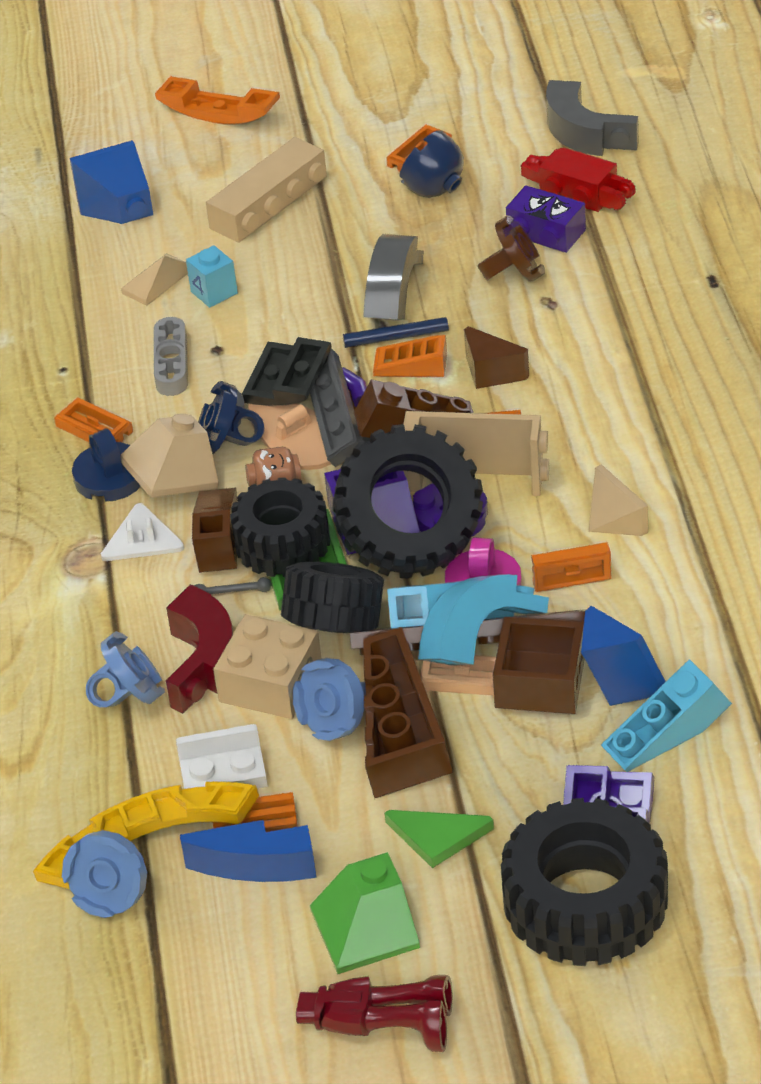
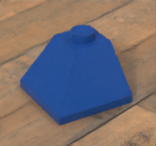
[69,140,153,224]

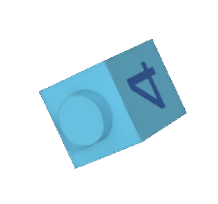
[186,245,238,308]

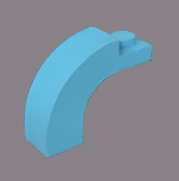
[418,574,549,665]

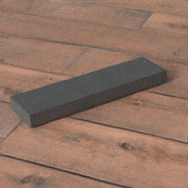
[310,349,362,467]

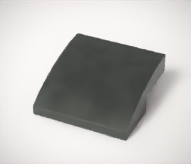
[242,337,332,406]

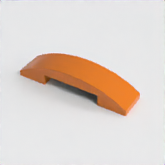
[155,76,280,124]

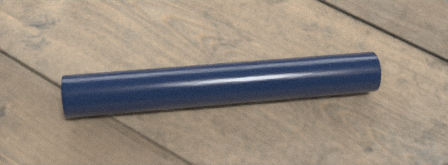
[343,317,449,348]

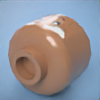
[245,446,301,486]

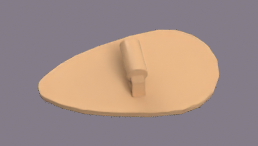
[248,403,331,470]

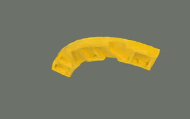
[33,781,259,889]

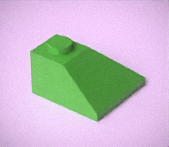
[310,852,420,974]

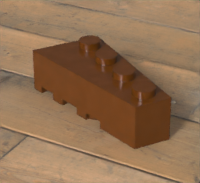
[363,627,453,799]

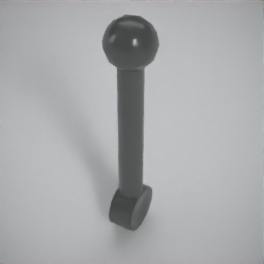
[194,577,272,594]

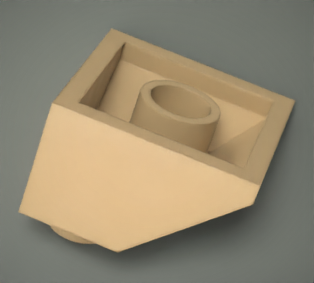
[121,414,219,498]

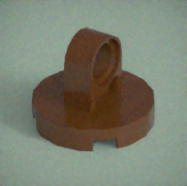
[477,215,545,281]

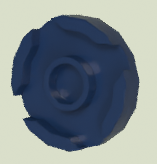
[198,381,264,454]
[72,428,141,502]

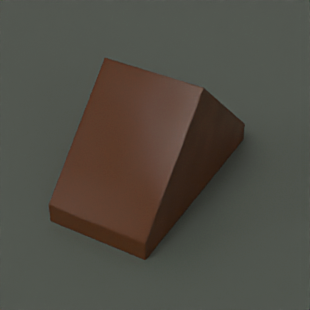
[464,326,529,389]

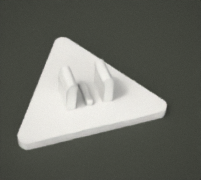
[101,503,184,561]

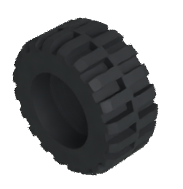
[333,424,483,578]
[501,798,668,966]

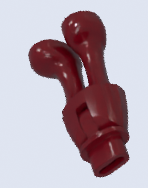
[296,975,453,1052]

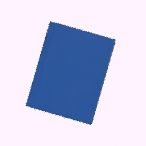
[581,606,666,706]

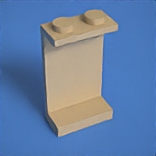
[404,411,550,496]

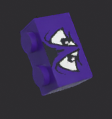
[506,185,586,253]

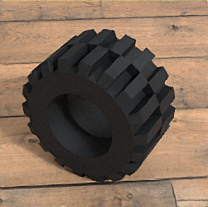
[230,477,330,577]
[281,562,384,633]

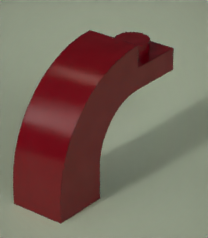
[165,584,233,714]

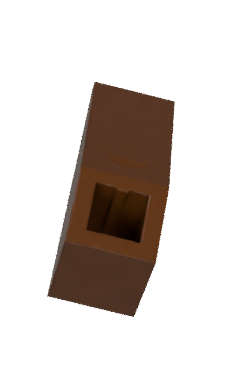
[354,379,473,438]
[192,487,237,573]

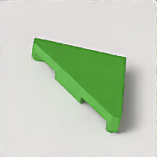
[384,810,494,868]

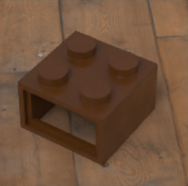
[493,616,585,714]

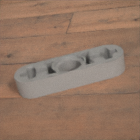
[154,317,188,396]

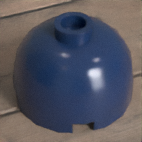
[399,130,464,198]

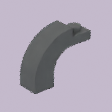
[546,80,639,156]
[363,234,424,320]

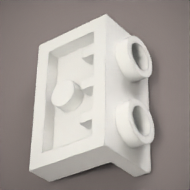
[176,724,268,789]

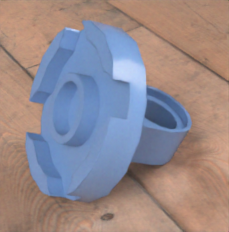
[86,631,165,707]
[293,658,366,741]
[62,830,147,918]

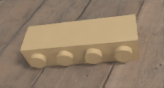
[206,137,327,243]

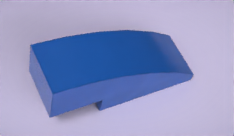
[180,820,317,882]

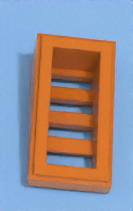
[373,335,447,377]

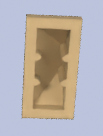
[121,253,188,306]
[588,464,648,536]

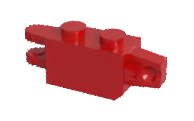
[521,148,636,212]

